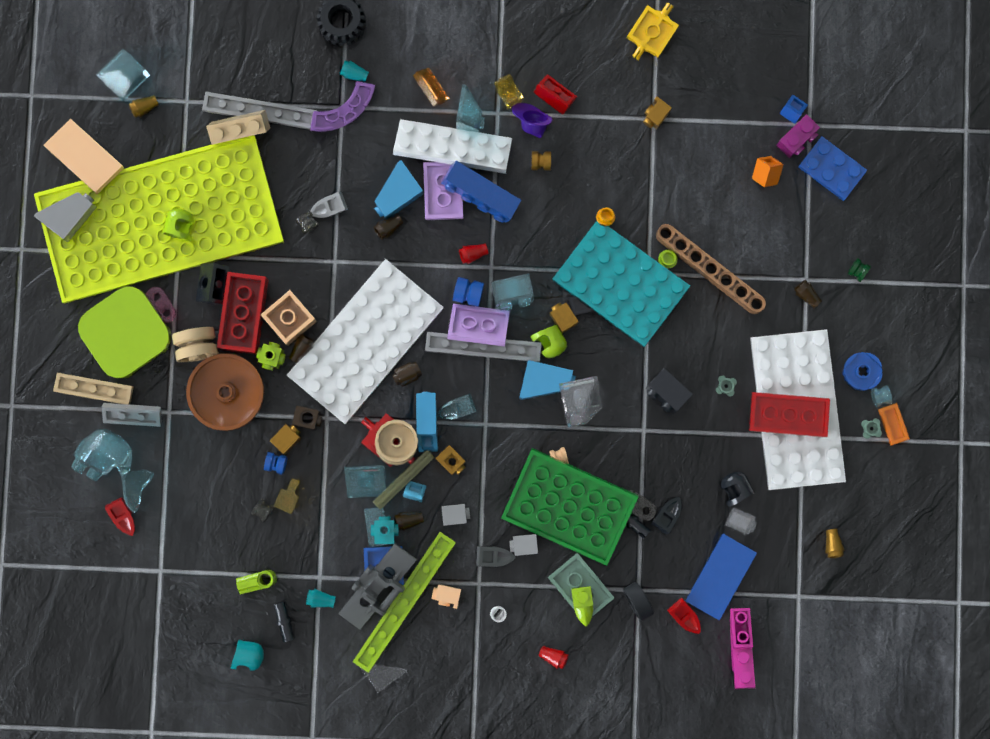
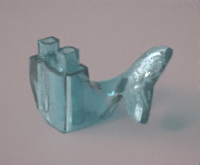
[71,429,154,512]

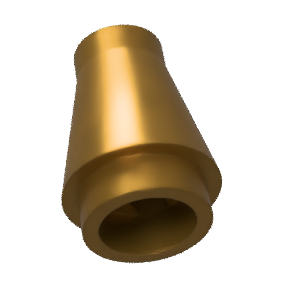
[129,95,159,118]
[825,529,845,558]

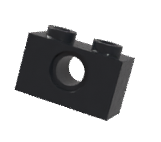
[196,263,230,305]

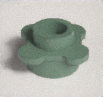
[716,376,737,397]
[861,418,882,439]

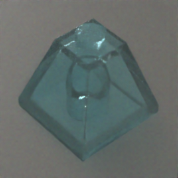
[96,49,150,101]
[456,84,485,132]

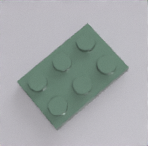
[547,553,614,616]

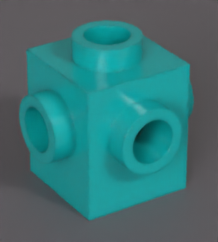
[371,517,399,544]

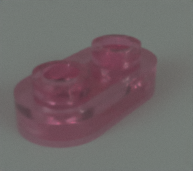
[146,287,176,323]

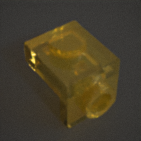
[494,74,524,109]

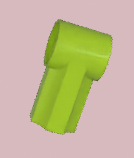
[236,570,277,595]

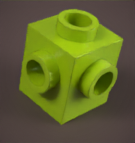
[256,342,286,371]

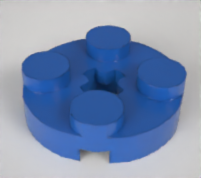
[843,352,883,391]

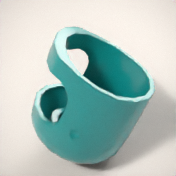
[230,640,264,671]

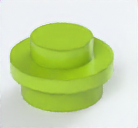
[658,250,678,269]

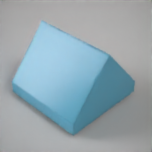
[403,481,426,502]

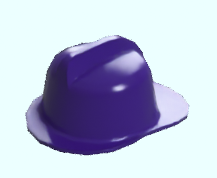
[512,103,553,138]

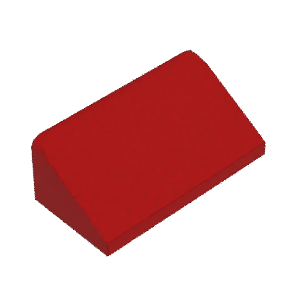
[534,74,577,114]

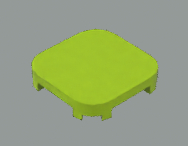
[78,287,172,378]

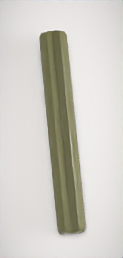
[373,450,434,509]

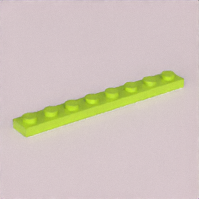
[353,532,456,673]

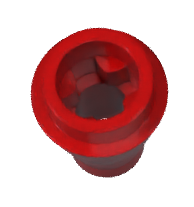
[459,243,488,264]
[539,646,569,669]

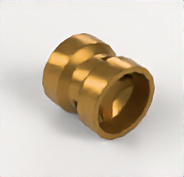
[532,151,551,171]

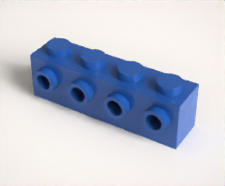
[441,160,521,223]

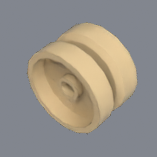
[172,327,219,362]
[375,420,418,465]

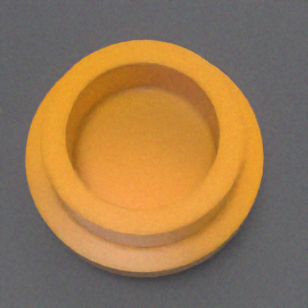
[596,208,615,226]

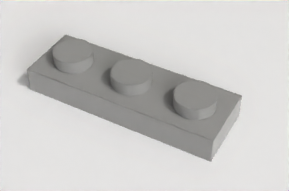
[102,403,162,427]

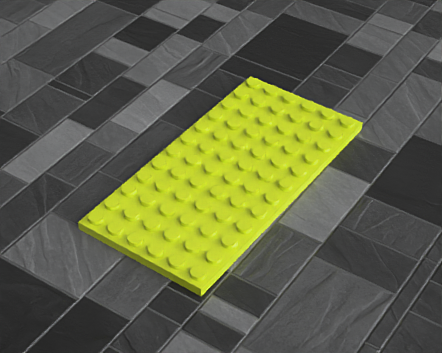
[34,135,284,304]

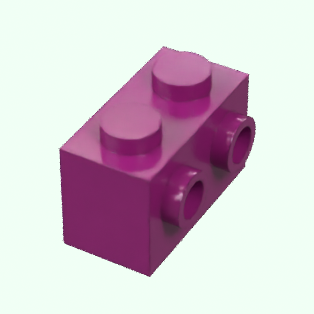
[777,114,820,158]

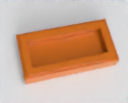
[878,403,910,446]

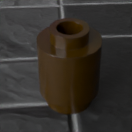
[392,362,422,387]

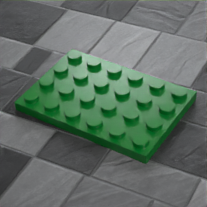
[501,448,639,566]

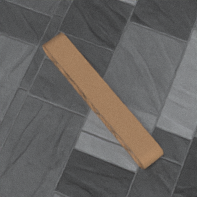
[656,224,766,314]

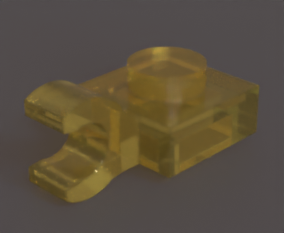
[274,478,300,514]

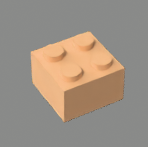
[261,290,317,346]

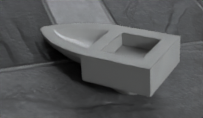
[309,192,348,218]

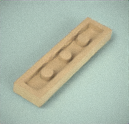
[53,373,134,405]

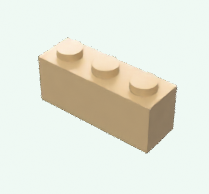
[206,110,270,145]

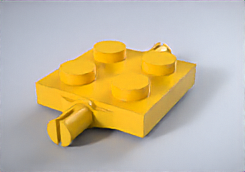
[627,3,679,60]

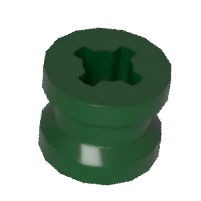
[847,258,871,282]

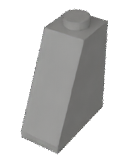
[34,192,97,242]

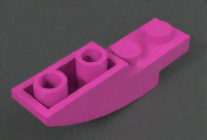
[730,608,755,689]

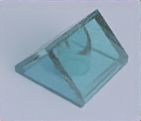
[344,465,386,498]

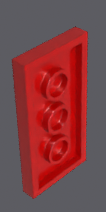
[749,392,830,437]

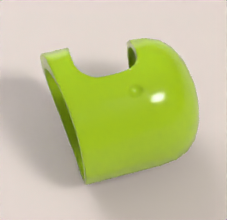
[163,209,194,242]
[531,325,567,358]

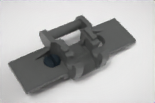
[338,543,417,629]

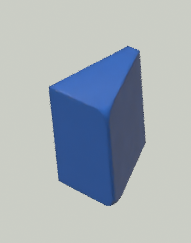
[780,95,808,124]

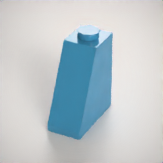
[374,160,424,219]
[519,360,576,400]
[416,392,438,452]

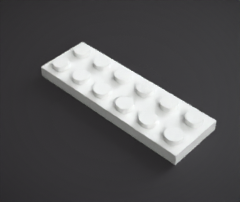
[393,119,512,174]

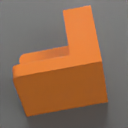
[752,156,784,187]

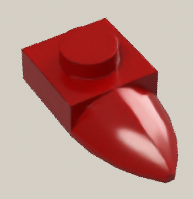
[105,497,135,536]
[667,598,701,634]

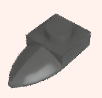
[476,546,516,567]

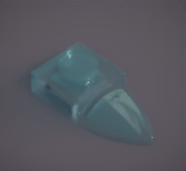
[437,394,477,419]

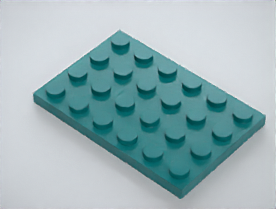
[552,221,690,348]

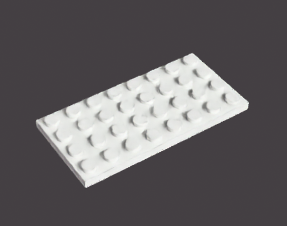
[287,259,444,425]
[750,329,846,490]

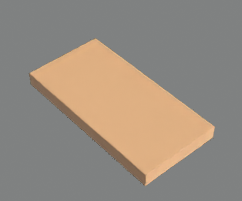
[44,119,124,194]

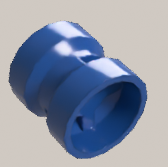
[264,452,288,474]

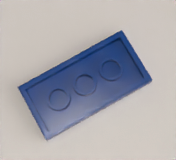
[685,534,757,621]

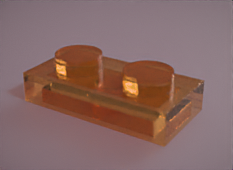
[413,68,449,107]

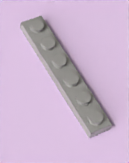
[202,92,317,130]
[425,332,541,362]

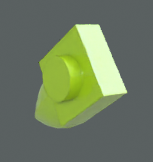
[571,586,593,626]

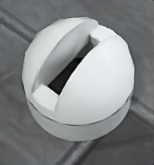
[490,606,507,622]

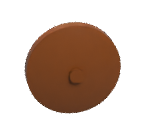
[186,354,264,431]

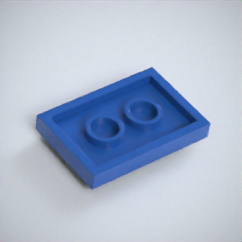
[798,136,867,201]

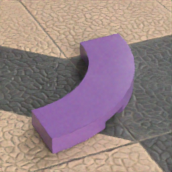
[310,81,375,132]

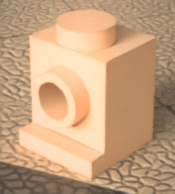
[431,584,461,609]

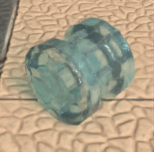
[871,385,892,407]

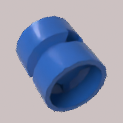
[453,277,484,307]

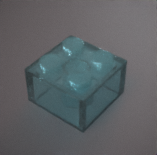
[491,274,534,311]

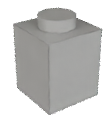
[441,504,470,526]
[509,534,538,556]

